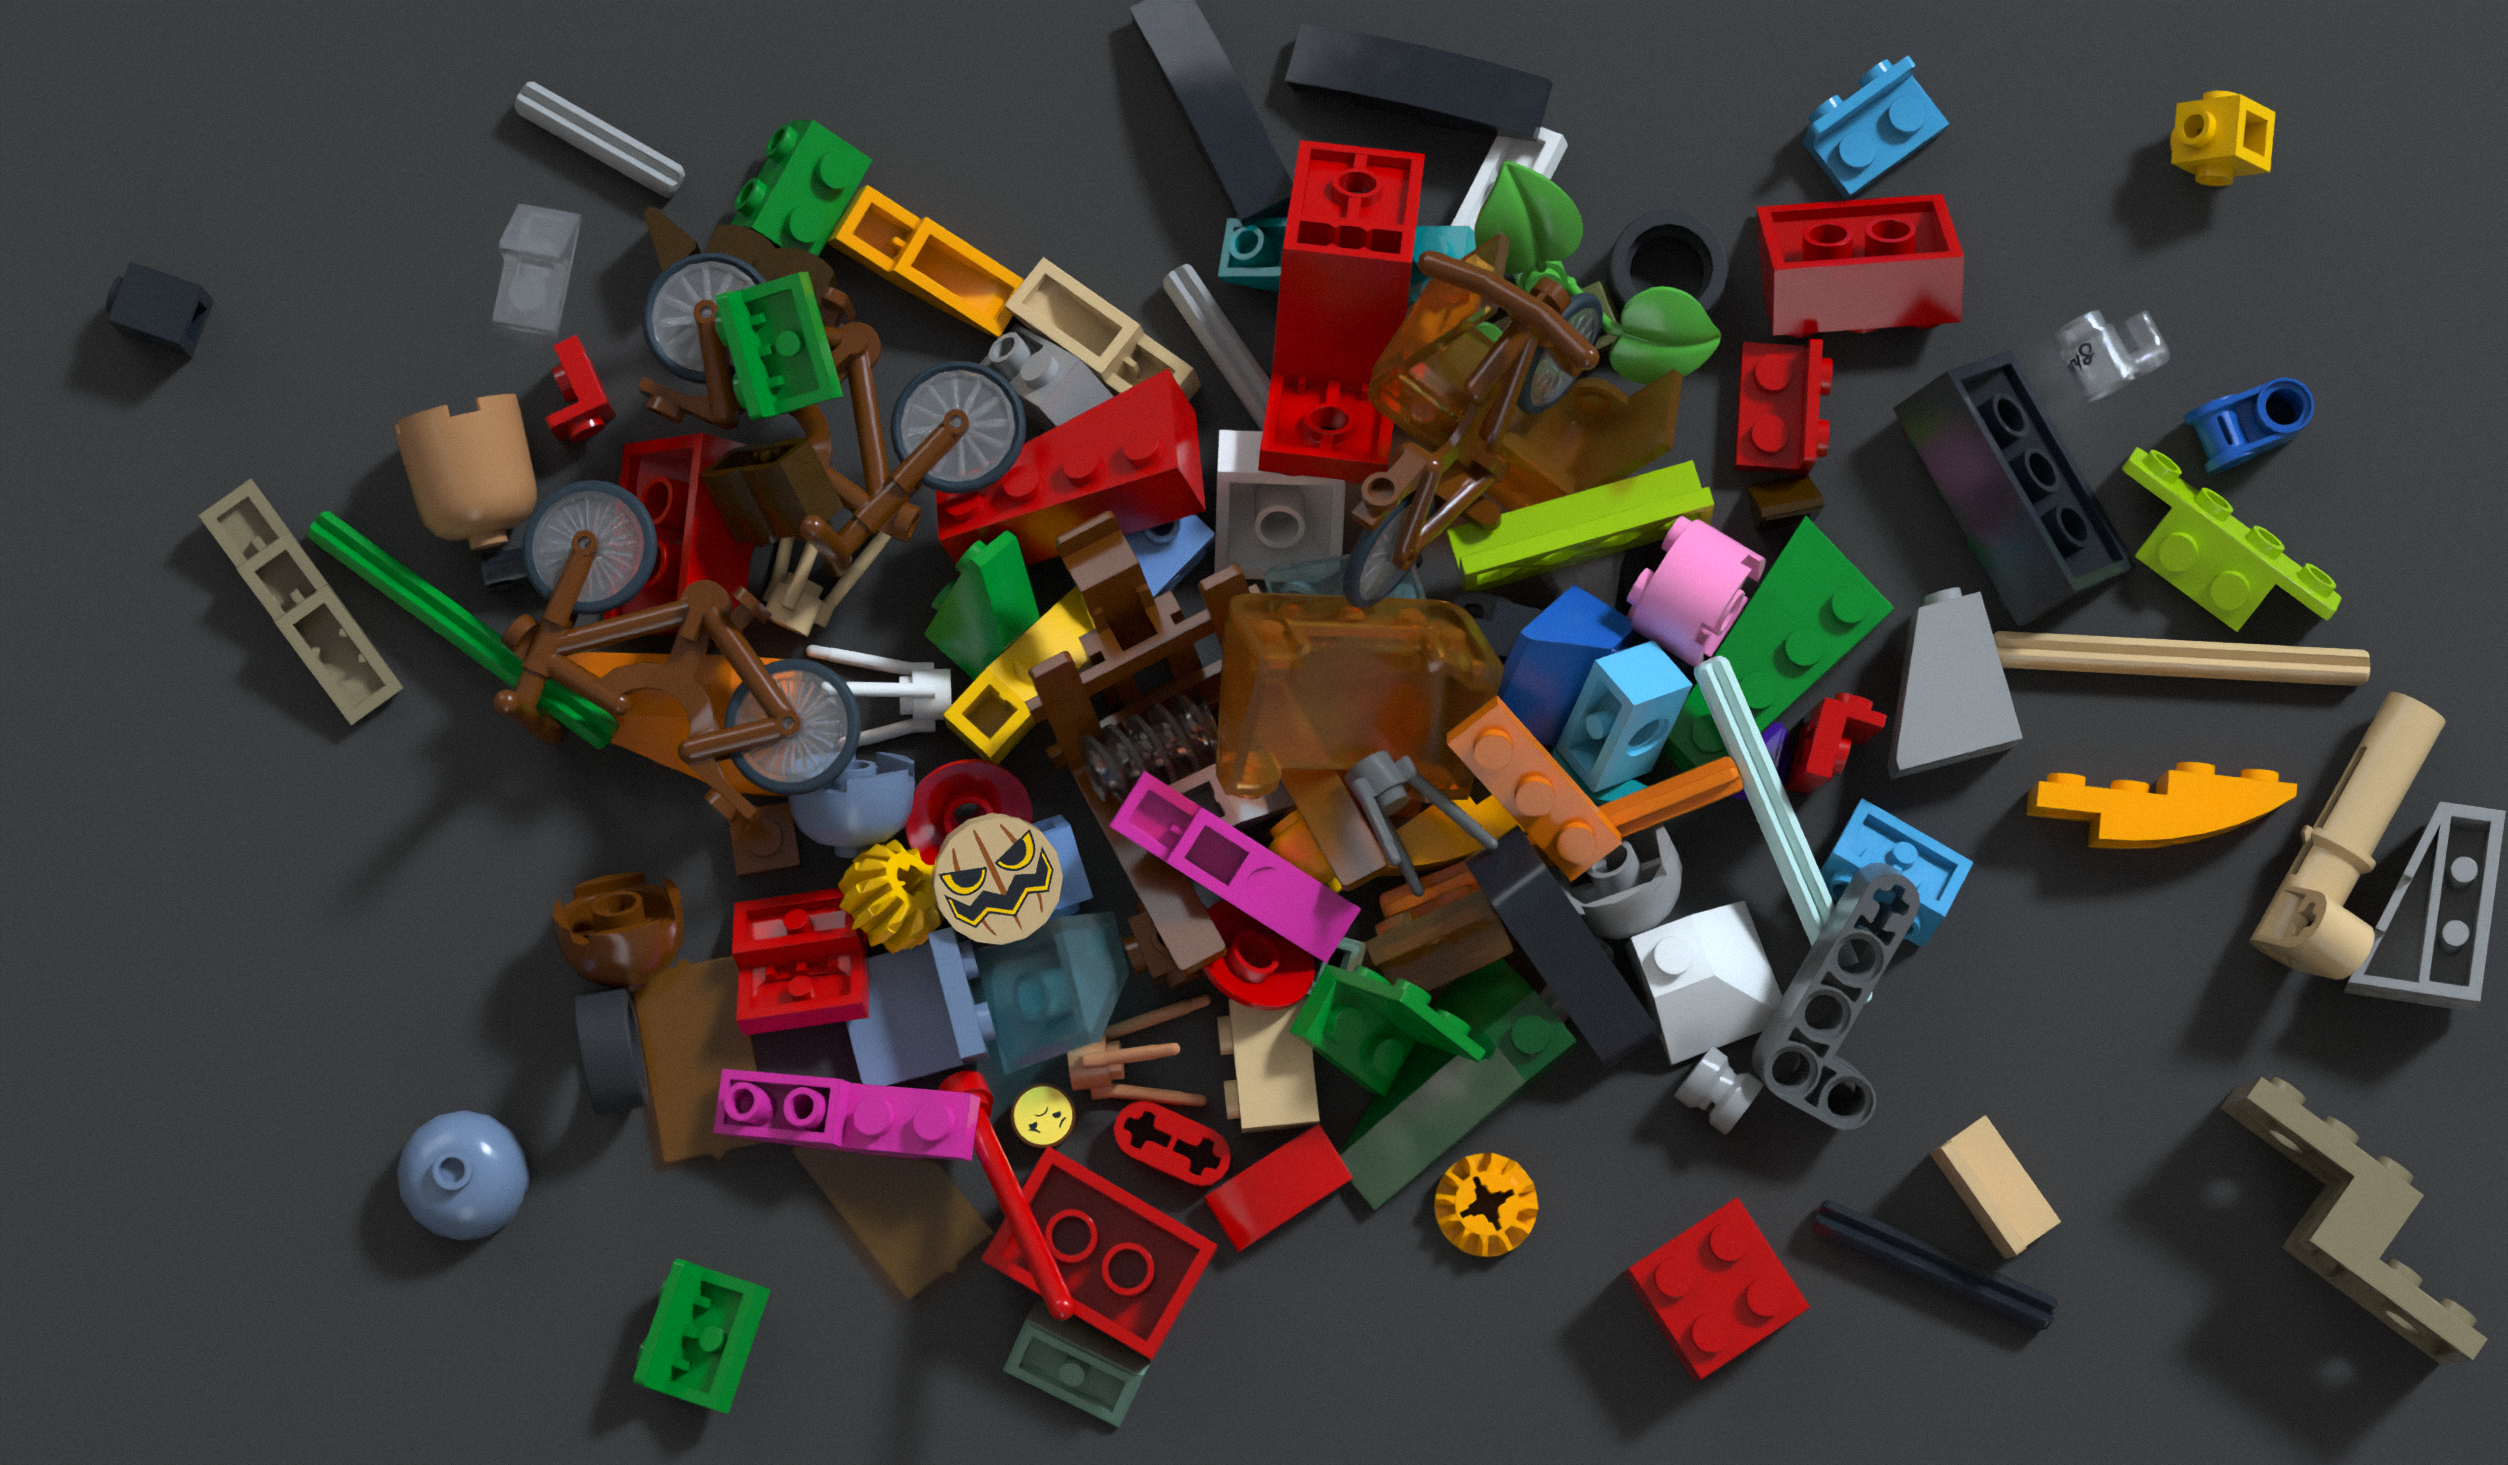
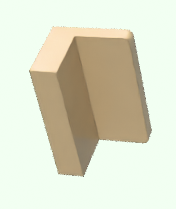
[1930,1115,2061,1260]

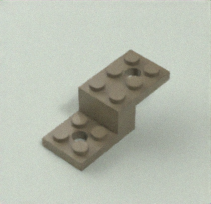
[2220,1077,2488,1364]

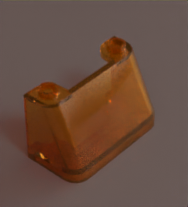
[1215,593,1505,803]

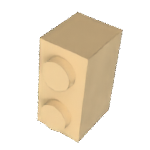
[1217,994,1320,1133]

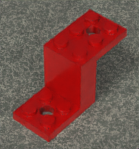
[1258,140,1425,484]

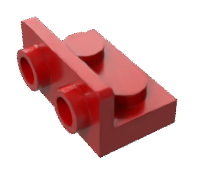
[1733,339,1833,475]
[1784,693,1887,796]

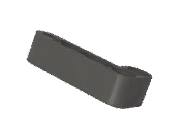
[1752,862,1920,1130]

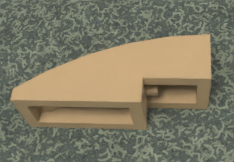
[1004,257,1201,401]

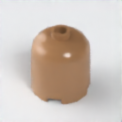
[395,394,537,551]

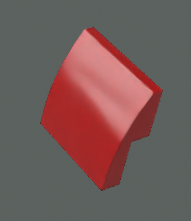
[732,888,869,1036]

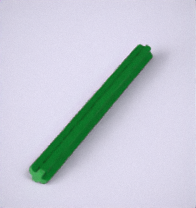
[307,511,620,749]

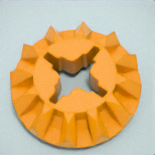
[1434,1152,1538,1257]

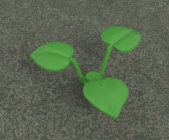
[1430,161,1721,418]

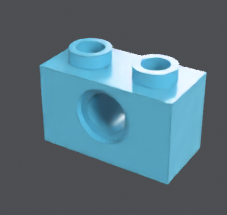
[1556,640,1692,793]

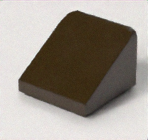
[644,206,701,294]
[1747,475,1825,532]

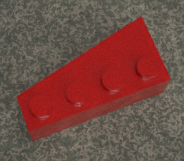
[936,368,1206,566]

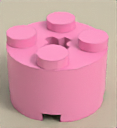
[1627,516,1766,668]

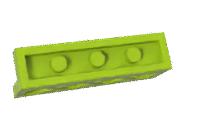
[1447,460,1715,592]

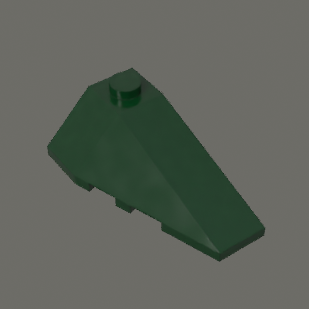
[1339,950,1576,1212]

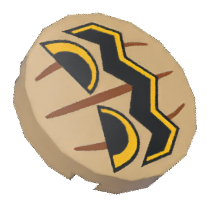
[931,813,1063,945]

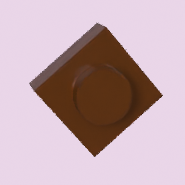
[728,802,803,878]

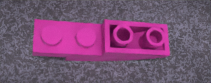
[1109,770,1361,964]
[713,1069,980,1162]

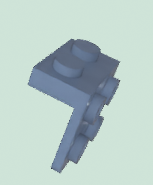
[846,927,997,1086]

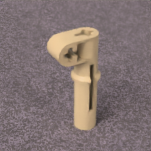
[2250,692,2446,980]

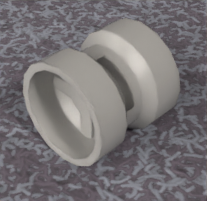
[1673,1045,1764,1135]

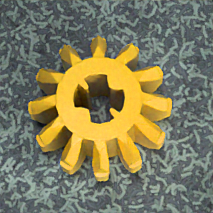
[838,840,944,954]

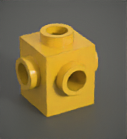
[2170,91,2276,186]

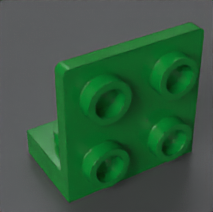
[1289,964,1486,1097]

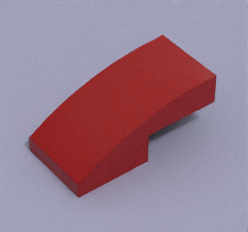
[1203,1123,1353,1253]

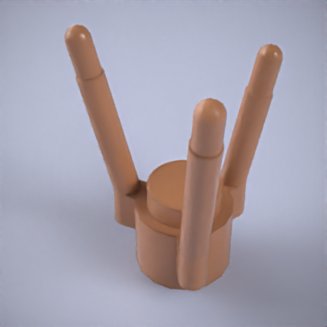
[1067,994,1211,1107]

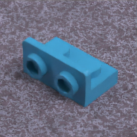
[1802,55,1950,200]
[1820,798,1973,946]

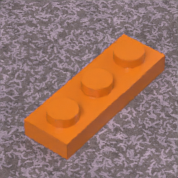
[1447,695,1622,882]

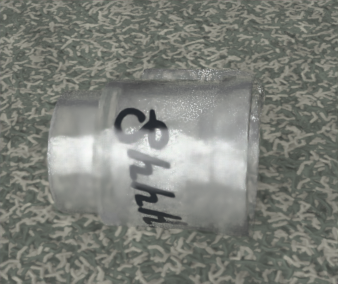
[2055,310,2170,404]

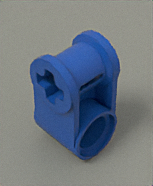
[2183,377,2314,475]

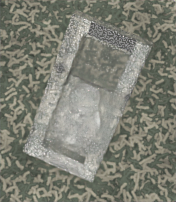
[492,203,582,337]

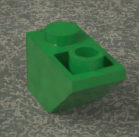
[924,529,1040,680]

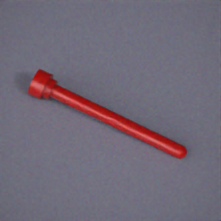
[937,1070,1075,1321]

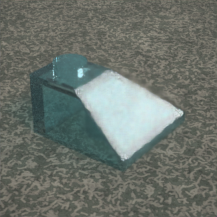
[974,911,1129,1075]

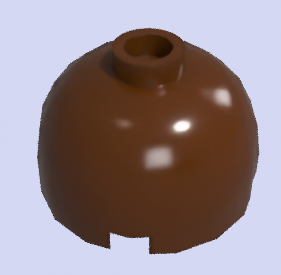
[552,872,684,992]

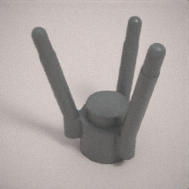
[1344,750,1498,897]

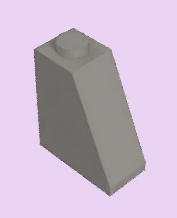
[1887,587,2023,780]

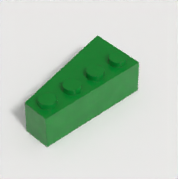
[1662,516,1894,772]

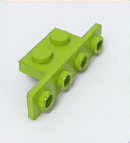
[2122,447,2341,632]

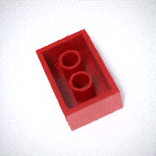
[981,1146,1218,1362]

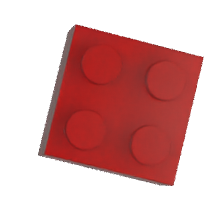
[1623,1197,1810,1381]

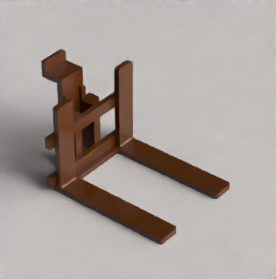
[1025,511,1389,976]

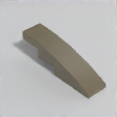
[198,478,403,725]

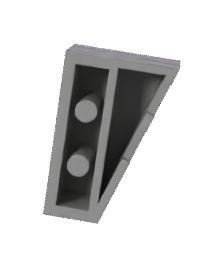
[2343,802,2506,1012]

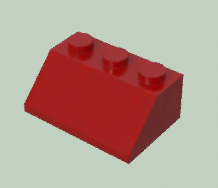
[1756,194,1964,338]
[604,433,754,639]

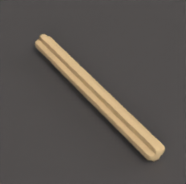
[1993,631,2370,686]

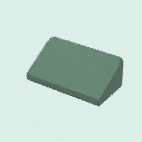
[1003,1300,1152,1428]

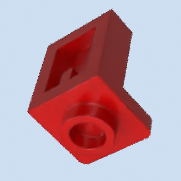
[545,335,616,442]

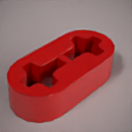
[1114,1101,1231,1188]

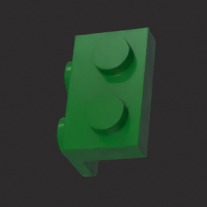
[731,120,872,256]
[715,271,843,421]
[633,1258,771,1414]

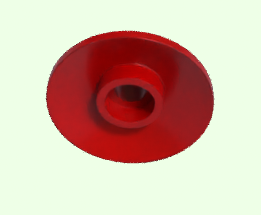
[905,759,1033,865]
[1202,899,1315,1011]

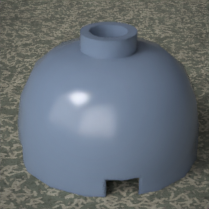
[786,752,915,858]
[397,1110,530,1241]

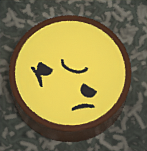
[1011,1083,1076,1149]

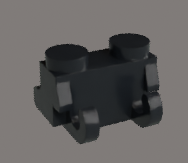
[1450,591,1543,687]

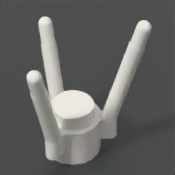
[806,645,951,749]

